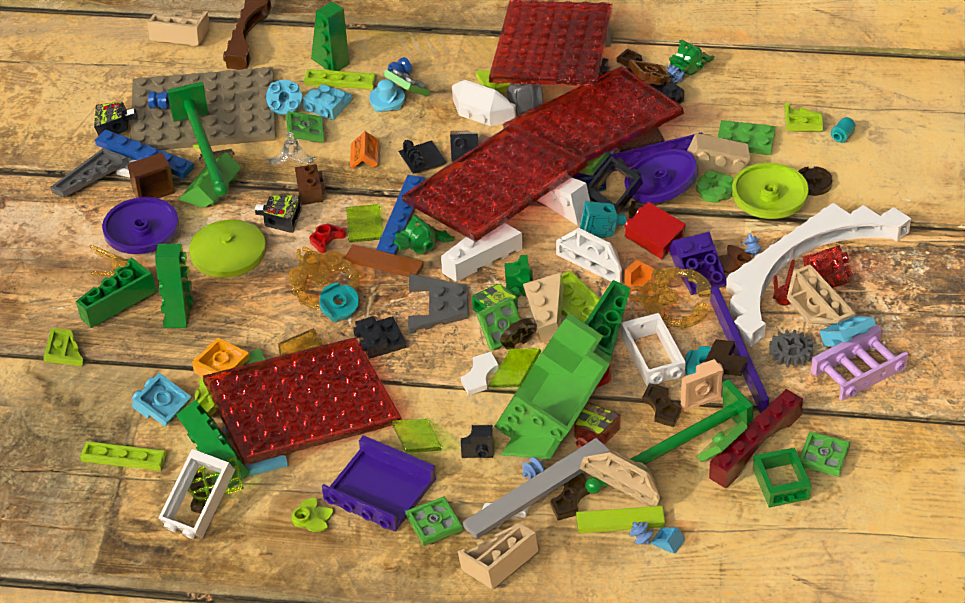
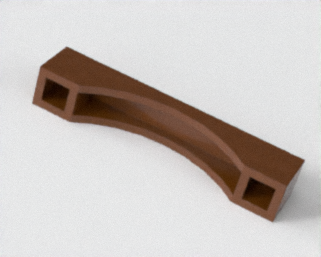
[223,0,272,70]

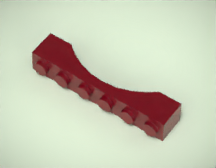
[709,389,803,489]

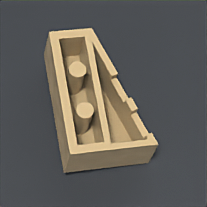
[148,11,210,46]
[523,272,565,343]

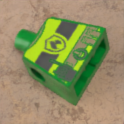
[472,284,521,313]

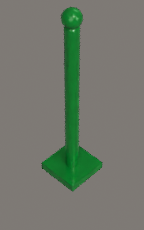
[167,82,229,197]
[585,379,753,494]

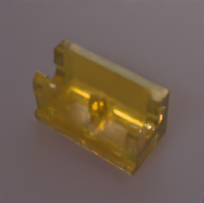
[278,328,325,371]

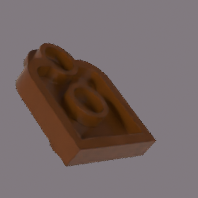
[628,60,671,85]

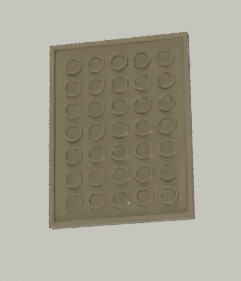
[130,67,275,150]

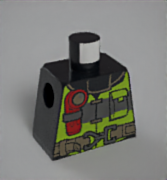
[94,102,137,136]
[255,195,302,233]

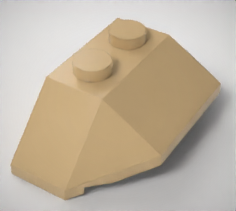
[787,265,855,325]
[579,450,660,507]

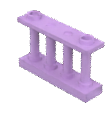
[811,325,908,401]

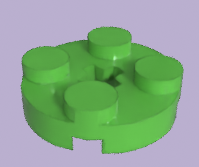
[696,170,733,203]

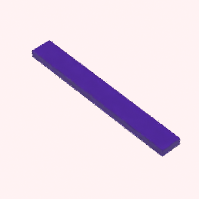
[565,132,703,180]
[710,286,769,413]

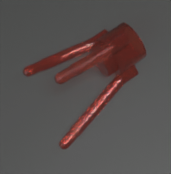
[773,260,795,306]

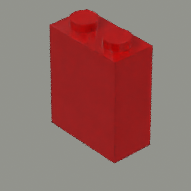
[624,202,686,260]

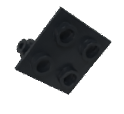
[398,140,447,174]

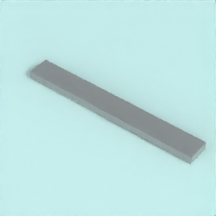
[463,438,610,540]

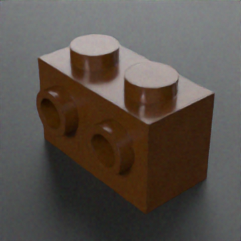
[295,164,326,205]

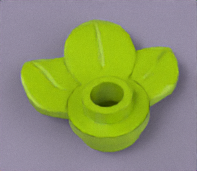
[291,497,333,532]

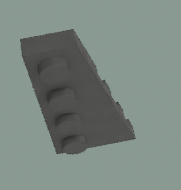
[50,148,129,198]

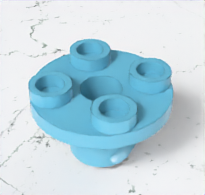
[369,79,405,112]
[266,80,302,115]

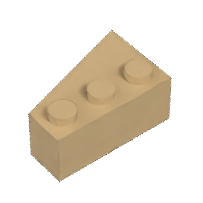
[687,133,750,174]
[458,523,539,589]

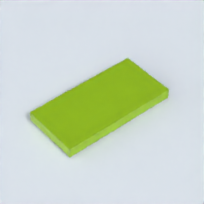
[562,270,600,323]

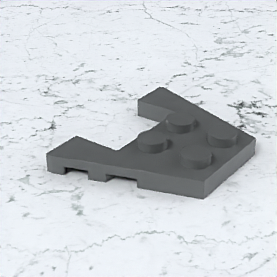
[408,274,468,334]

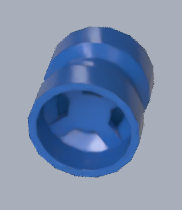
[388,57,412,74]
[148,91,170,109]

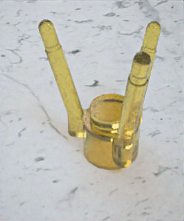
[90,245,128,276]

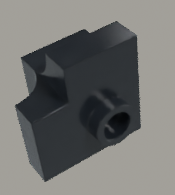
[450,130,478,162]
[461,425,493,458]

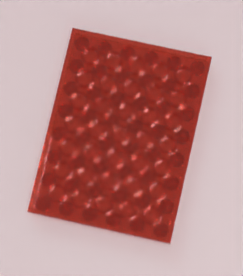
[489,0,613,87]
[503,66,684,174]
[402,123,588,242]
[203,337,402,465]

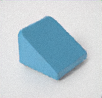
[651,527,685,553]

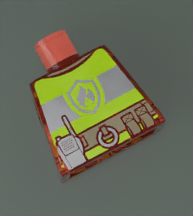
[574,401,620,448]

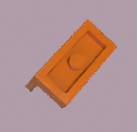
[350,131,379,169]

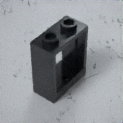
[587,156,643,214]

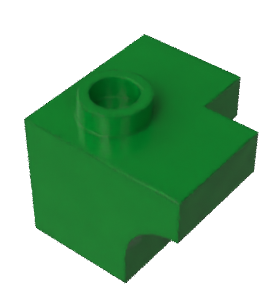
[504,255,533,296]

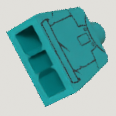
[579,201,626,239]

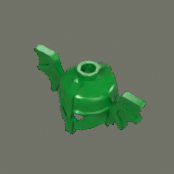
[669,39,715,75]
[394,215,455,254]

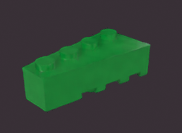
[311,2,349,71]
[155,244,195,328]
[76,257,157,328]
[585,280,631,356]
[176,400,250,488]

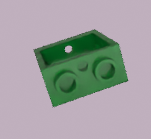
[753,447,812,508]

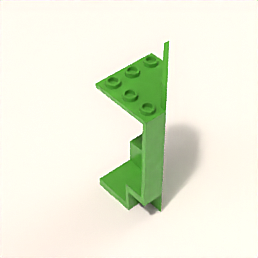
[494,313,612,459]

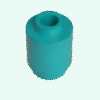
[830,117,856,143]

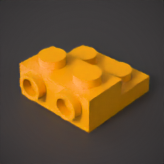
[192,338,250,383]

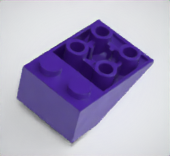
[669,232,727,295]

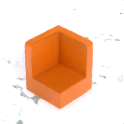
[625,259,655,293]

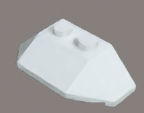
[452,80,516,126]
[556,228,622,284]

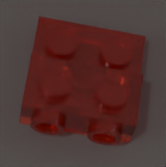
[803,245,852,288]

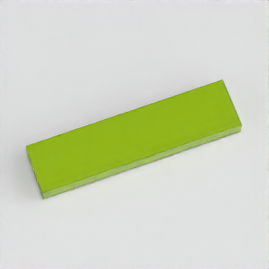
[304,69,376,90]
[80,441,167,471]
[576,506,665,534]

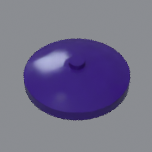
[624,149,699,203]
[102,197,179,254]

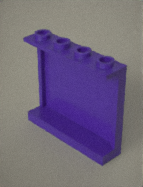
[322,435,436,532]

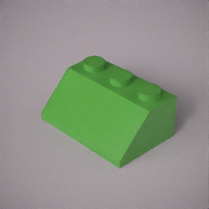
[179,152,241,208]

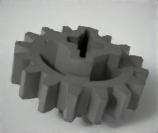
[769,329,814,368]

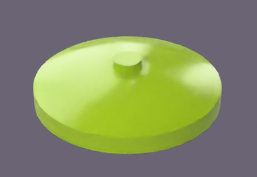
[732,163,808,219]
[189,220,266,278]

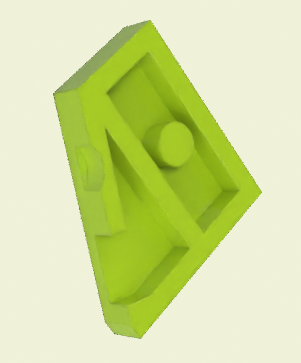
[784,103,823,132]

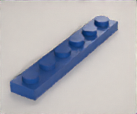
[95,129,194,179]
[376,175,426,255]

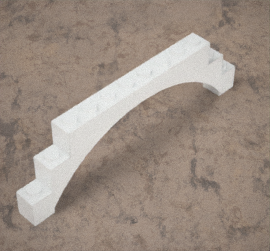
[726,203,911,347]

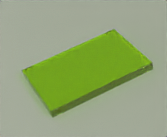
[346,204,382,243]
[489,348,541,388]
[392,418,442,453]

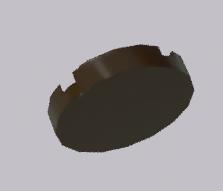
[798,166,832,196]
[500,318,537,350]

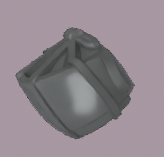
[507,76,543,114]

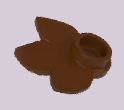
[718,245,752,273]

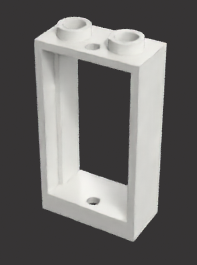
[621,313,685,386]
[158,449,235,539]

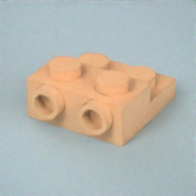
[681,359,724,412]

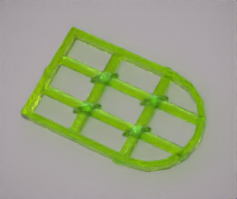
[188,456,244,501]

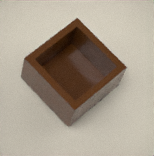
[127,152,175,199]

